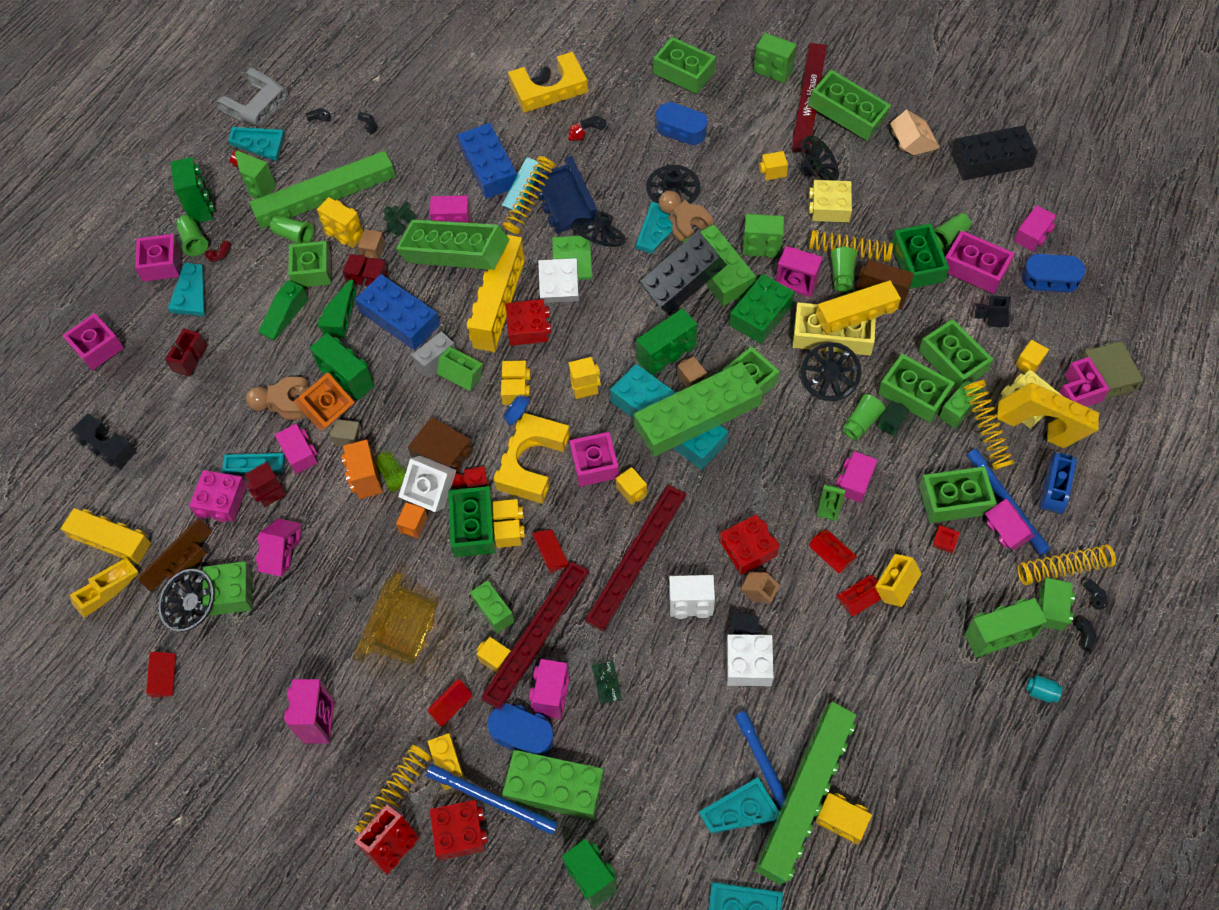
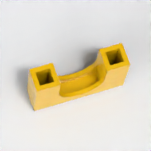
[508,52,588,113]
[997,382,1099,448]
[494,413,571,504]

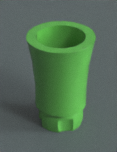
[934,213,972,252]
[176,215,208,256]
[270,216,314,244]
[831,247,857,293]
[842,394,886,441]

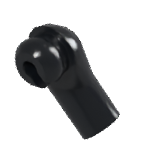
[531,66,551,85]
[305,108,331,122]
[357,112,377,134]
[580,116,606,130]
[1083,579,1107,610]
[1076,619,1097,652]

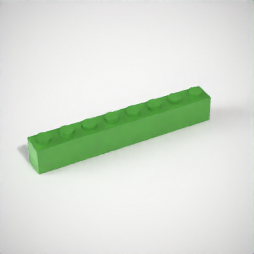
[249,151,396,229]
[754,702,856,885]

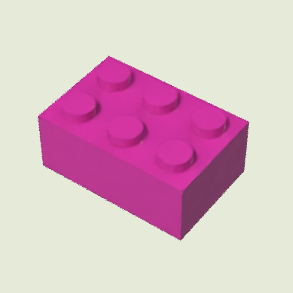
[945,230,1015,294]
[284,679,335,744]

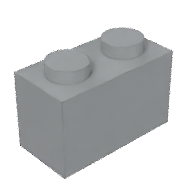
[412,331,455,378]

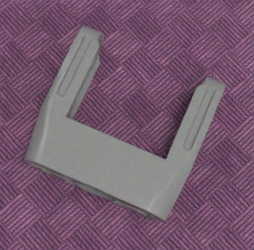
[216,68,288,126]

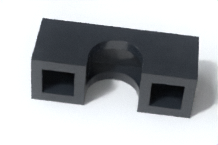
[71,413,137,469]

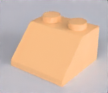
[890,109,940,155]

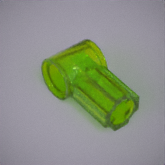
[375,452,405,493]

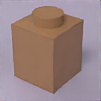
[358,229,385,259]
[677,356,707,388]
[740,572,780,603]

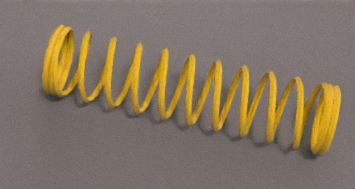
[502,156,556,235]
[809,229,893,263]
[963,380,1015,470]
[1018,544,1116,586]
[354,745,432,834]

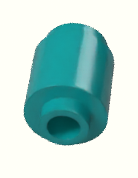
[1026,675,1063,703]

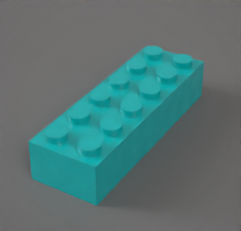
[610,364,729,470]

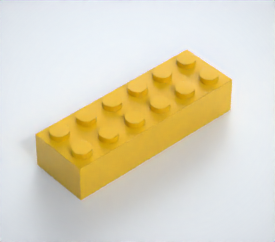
[467,235,525,352]

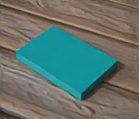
[709,882,783,910]

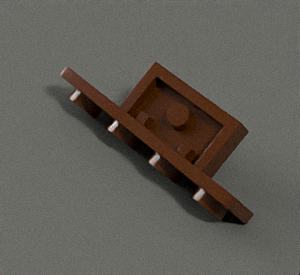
[137,518,211,592]

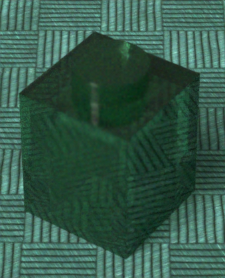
[877,400,910,437]

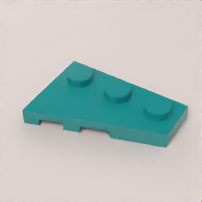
[228,127,285,162]
[635,202,673,254]
[168,263,206,317]
[698,777,780,834]

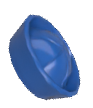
[503,394,530,426]

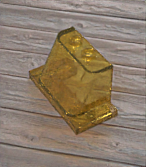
[352,572,438,664]

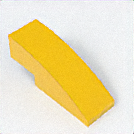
[70,558,138,618]

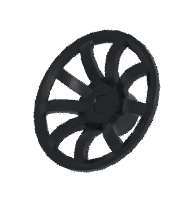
[801,135,839,181]
[646,165,700,204]
[572,211,626,247]
[801,342,862,401]
[159,569,215,632]

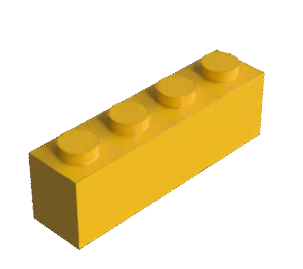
[816,280,901,334]
[60,508,151,565]

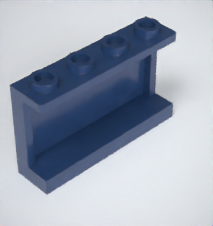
[533,156,597,234]

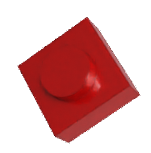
[932,525,960,554]

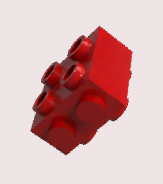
[505,299,551,346]
[719,514,779,575]
[429,800,488,861]
[354,804,419,875]

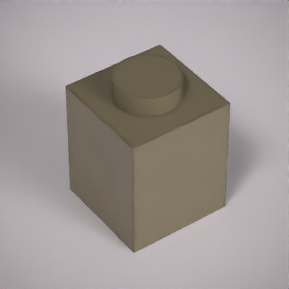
[330,419,363,447]

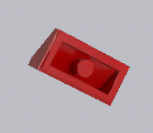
[809,529,857,573]
[532,530,569,574]
[836,575,881,617]
[146,652,176,698]
[427,679,472,727]

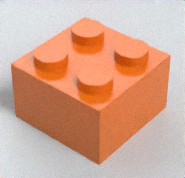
[294,372,355,431]
[341,440,383,499]

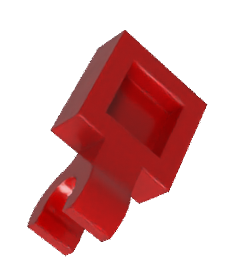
[452,466,488,489]

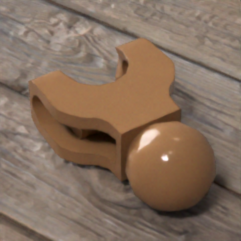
[659,190,714,243]
[246,377,309,420]

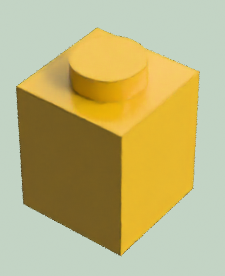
[759,151,788,180]
[1015,340,1049,373]
[615,467,647,505]
[477,637,511,673]

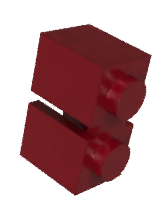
[342,254,388,287]
[165,328,207,377]
[244,462,286,507]

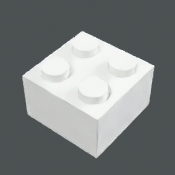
[538,258,579,303]
[398,456,456,512]
[669,575,715,619]
[727,635,774,686]

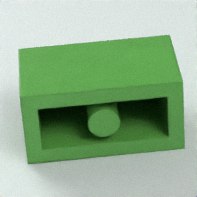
[437,346,483,391]
[939,379,984,429]
[1039,578,1075,631]
[470,580,514,634]

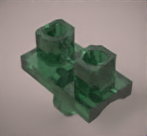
[383,201,416,237]
[592,660,622,705]

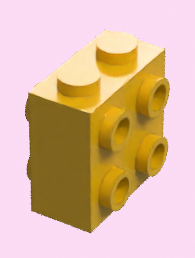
[317,197,363,248]

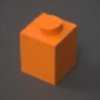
[396,503,428,538]

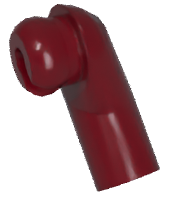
[205,241,231,262]

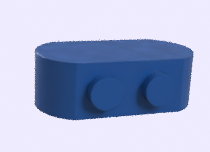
[656,102,707,145]
[1022,254,1085,292]
[1039,451,1077,515]
[488,704,554,757]

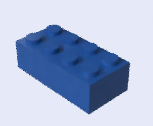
[457,123,517,199]
[355,274,440,351]

